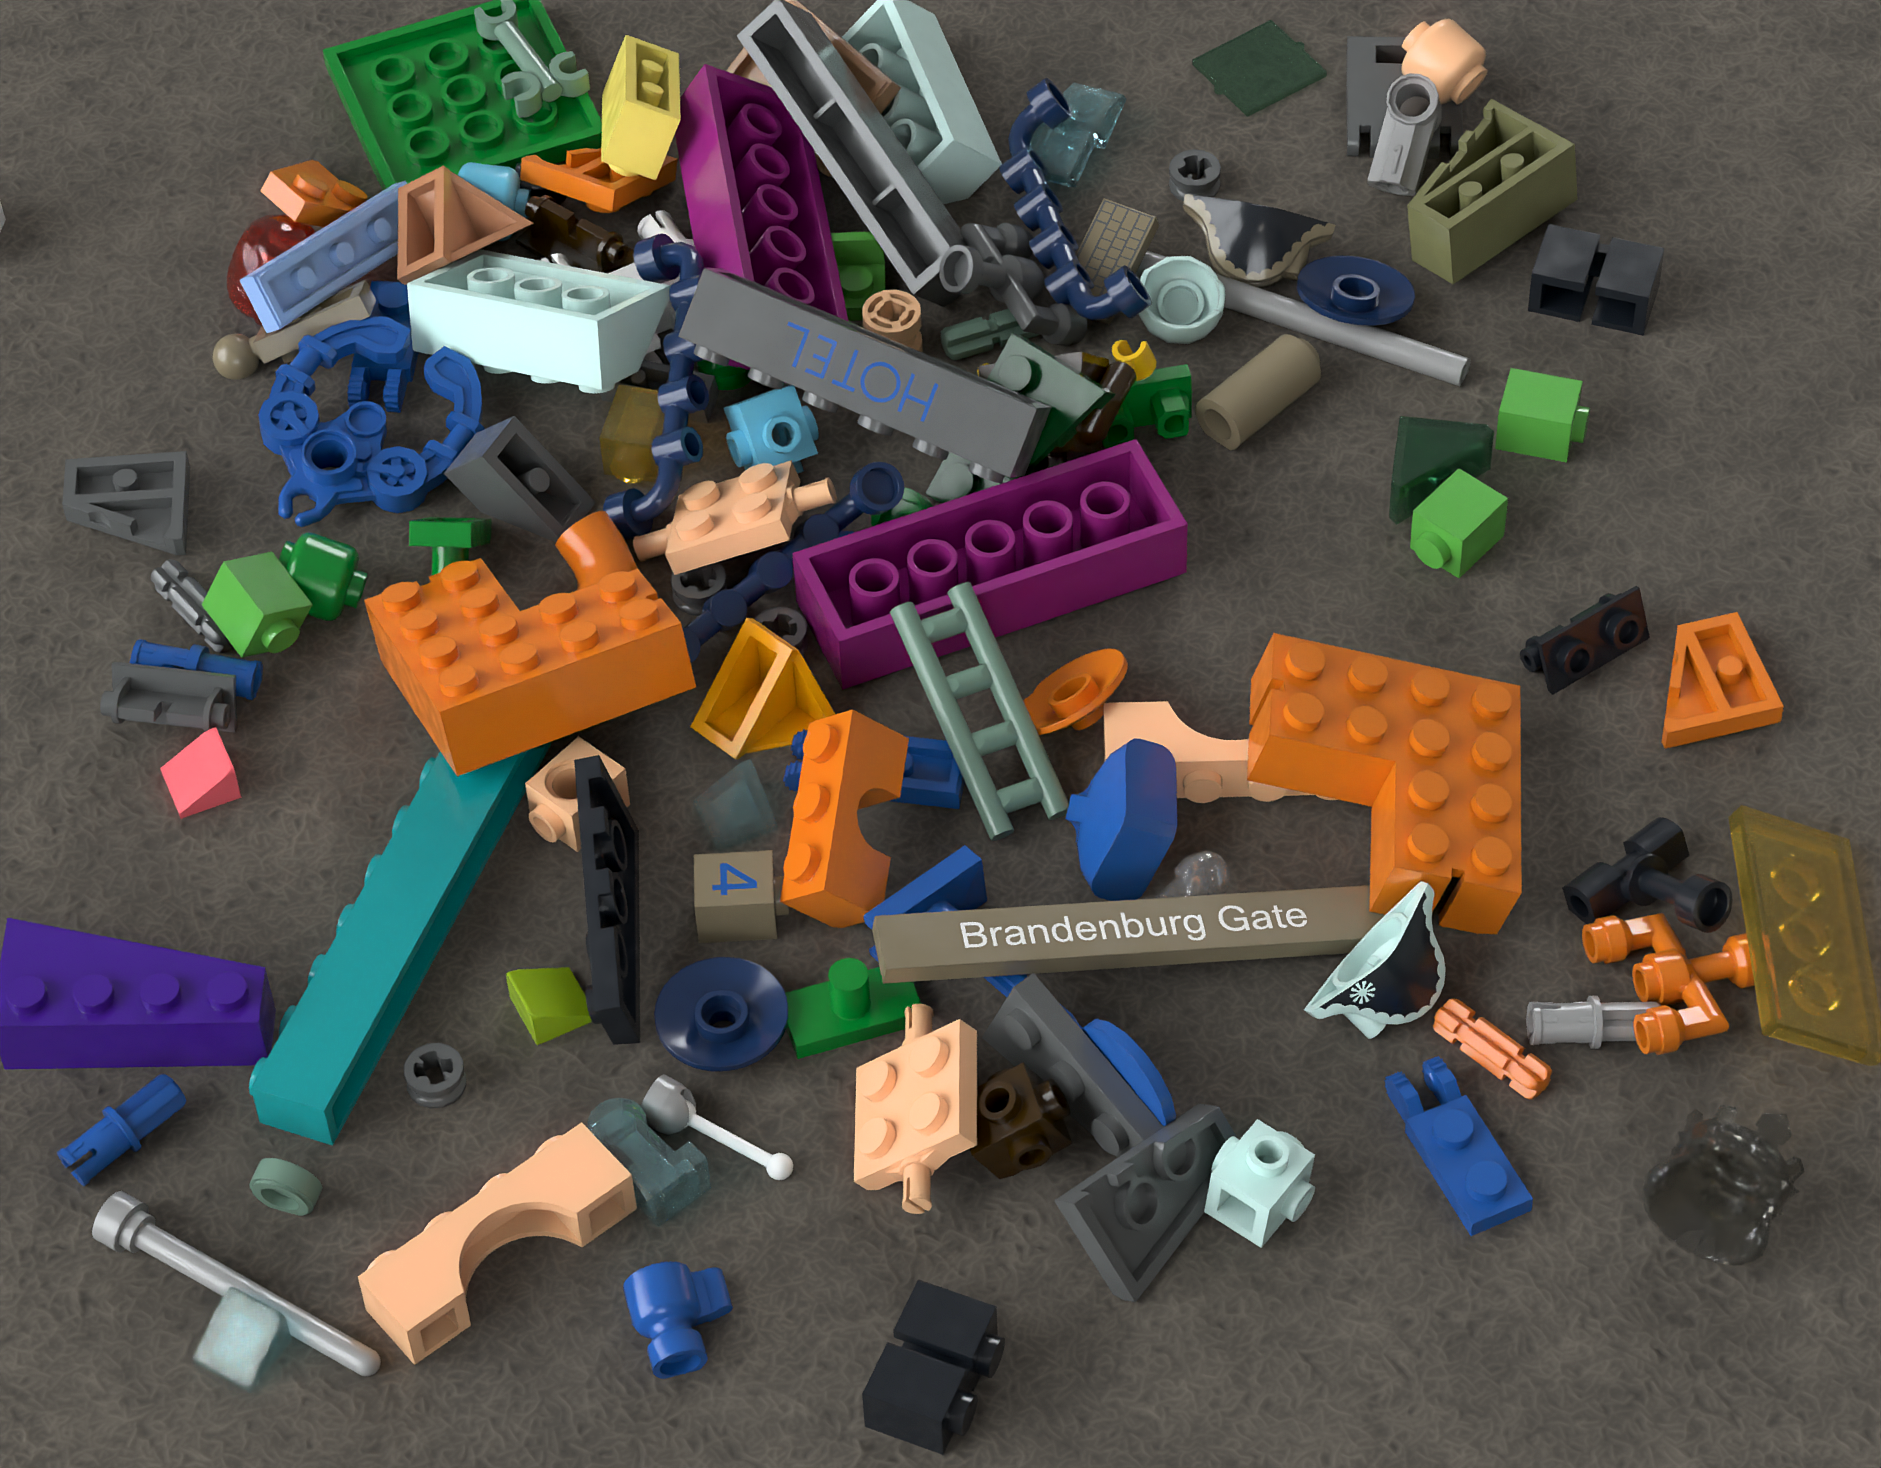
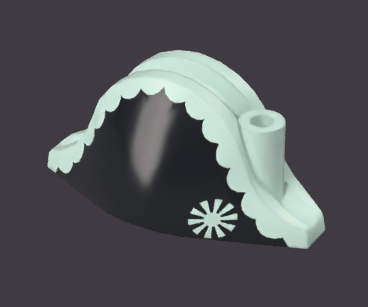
[1304,881,1446,1039]

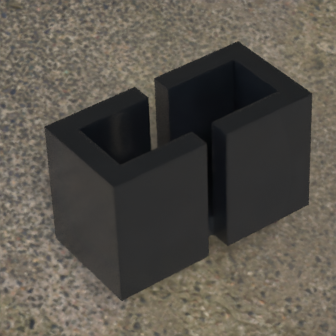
[1528,224,1665,336]
[862,1279,1005,1455]

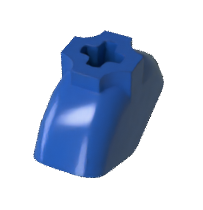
[1065,738,1177,901]

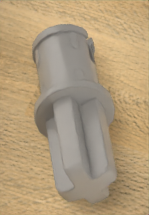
[1526,996,1661,1049]

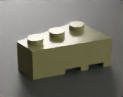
[1407,99,1578,284]

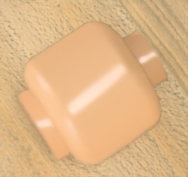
[1401,19,1488,105]

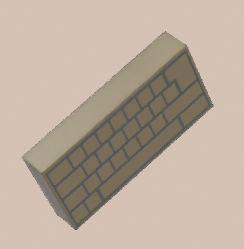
[1055,198,1159,325]

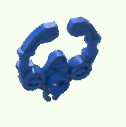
[258,316,485,527]

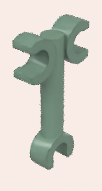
[474,0,590,118]

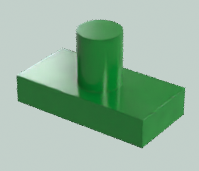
[409,517,492,576]
[785,958,921,1059]

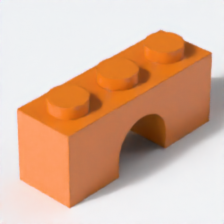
[780,709,909,928]

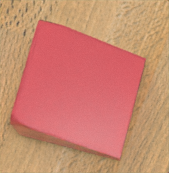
[160,727,242,819]

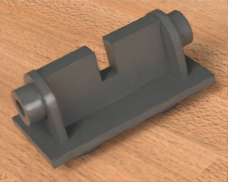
[100,662,237,732]

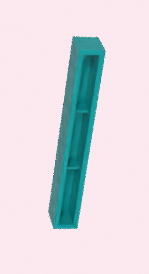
[249,742,551,1146]

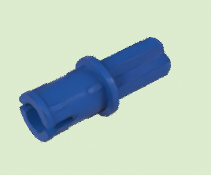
[57,1074,186,1187]

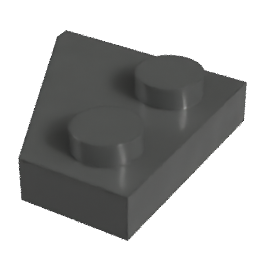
[62,451,190,555]

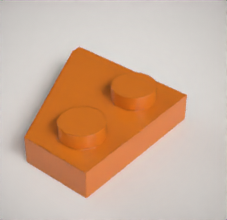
[520,148,678,213]
[261,160,368,228]
[1661,612,1784,749]

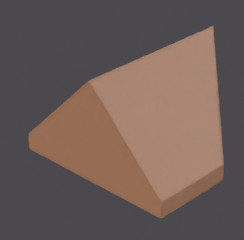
[397,165,533,285]

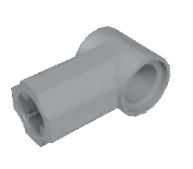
[1367,73,1442,196]

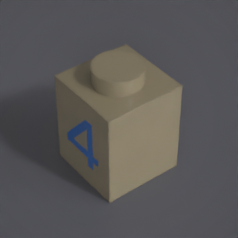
[694,850,789,943]

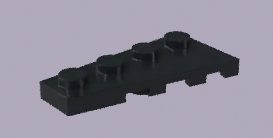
[574,755,640,1045]

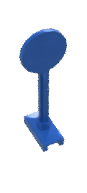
[864,845,1176,1126]

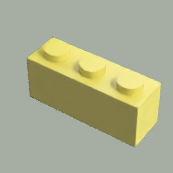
[601,35,681,180]

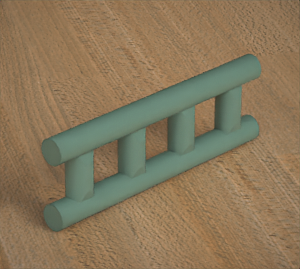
[890,582,1069,841]

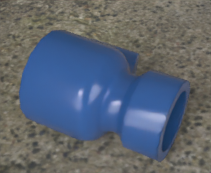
[623,1262,733,1379]

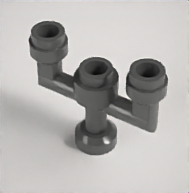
[939,223,1087,346]

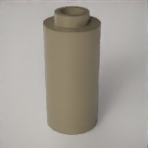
[1195,334,1321,450]

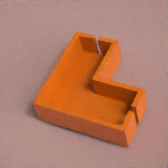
[364,558,696,776]
[1247,633,1522,934]

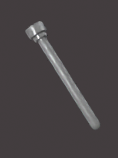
[92,1191,381,1376]

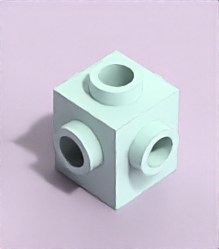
[1204,1119,1315,1248]

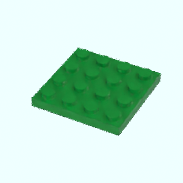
[323,0,602,190]

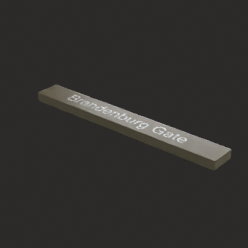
[872,885,1385,984]

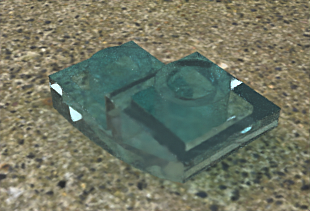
[1031,83,1126,188]

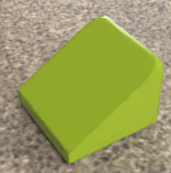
[506,967,592,1045]

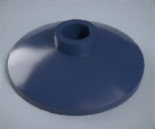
[1297,255,1415,326]
[654,957,789,1072]

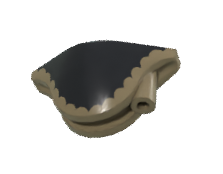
[1183,194,1336,288]

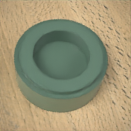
[249,1158,323,1216]

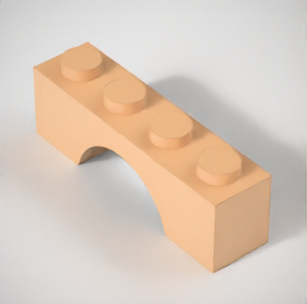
[1104,701,1338,803]
[358,1122,637,1365]

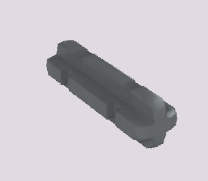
[151,559,232,653]

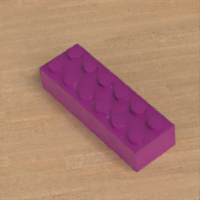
[675,64,848,383]
[792,439,1188,690]

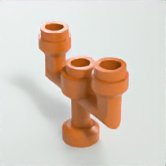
[1582,913,1763,1055]

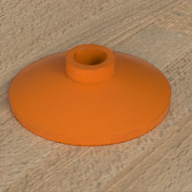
[1023,649,1128,735]

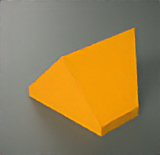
[690,618,836,760]

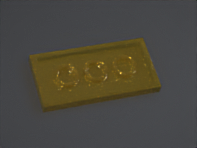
[1728,805,1881,1066]

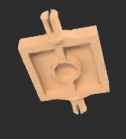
[633,460,837,575]
[854,1004,977,1214]

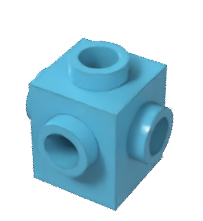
[724,385,819,473]

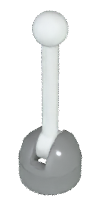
[641,1074,793,1180]

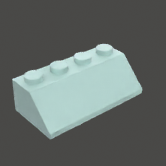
[842,0,1002,204]
[407,250,670,393]

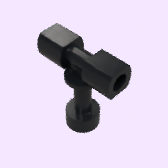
[1562,817,1733,933]

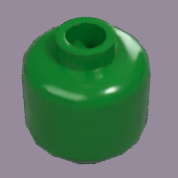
[279,532,368,621]

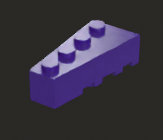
[0,918,276,1069]

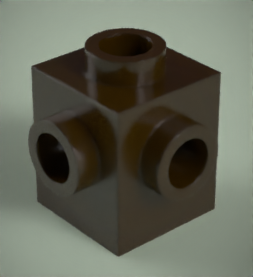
[970,1062,1072,1179]

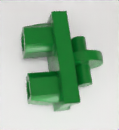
[1102,364,1192,449]

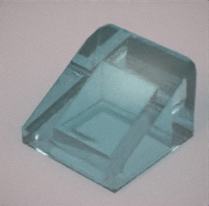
[193,1287,292,1393]

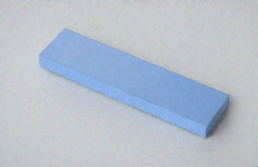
[240,180,407,333]

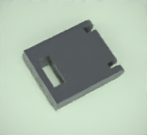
[1346,36,1463,159]

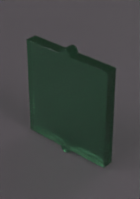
[1192,20,1327,117]

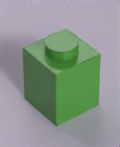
[1495,368,1590,462]
[1410,468,1508,578]
[201,552,313,658]

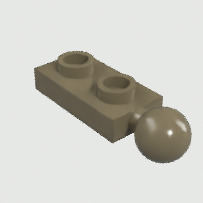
[212,280,376,380]

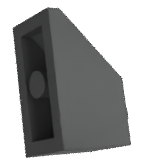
[444,416,596,542]

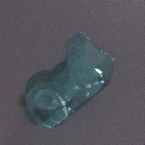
[587,1098,711,1227]

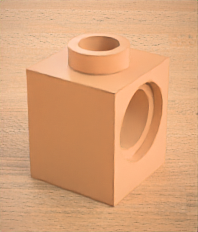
[525,736,630,852]

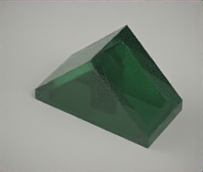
[1389,416,1494,525]

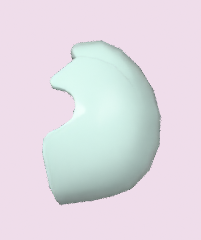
[1138,256,1225,344]

